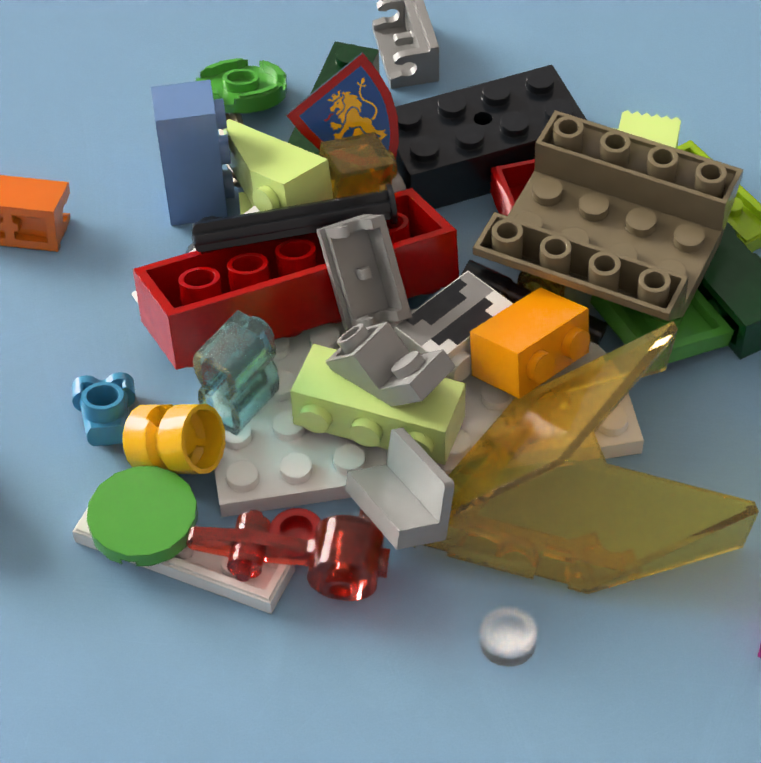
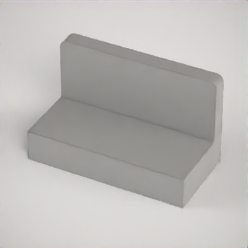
[345,428,455,550]

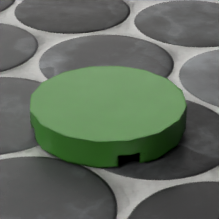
[196,58,287,113]
[87,466,198,566]

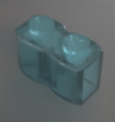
[193,310,279,436]

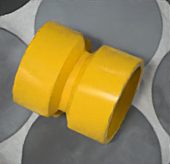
[123,404,226,474]

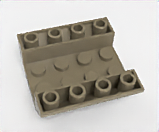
[473,110,743,321]

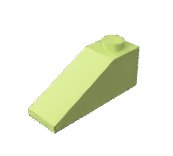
[223,119,333,211]

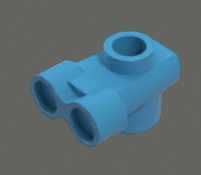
[72,372,135,446]

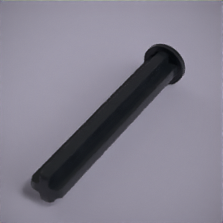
[192,184,398,252]

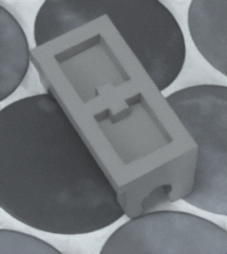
[372,0,439,89]
[316,214,412,330]

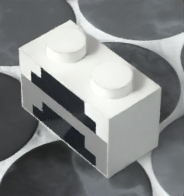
[394,271,513,382]

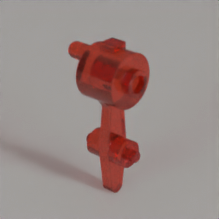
[186,508,390,601]

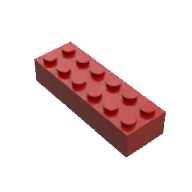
[133,188,459,370]

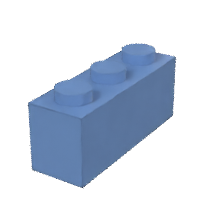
[151,79,235,226]

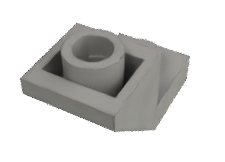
[325,322,456,407]

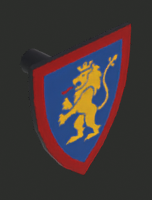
[286,52,399,169]

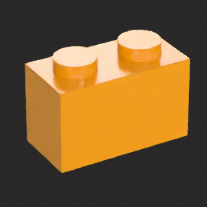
[470,287,590,399]

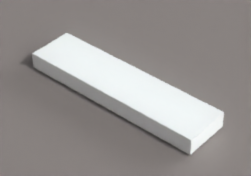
[72,508,295,614]

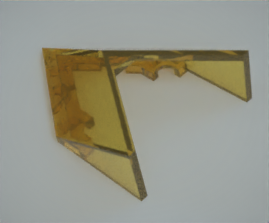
[414,321,759,594]

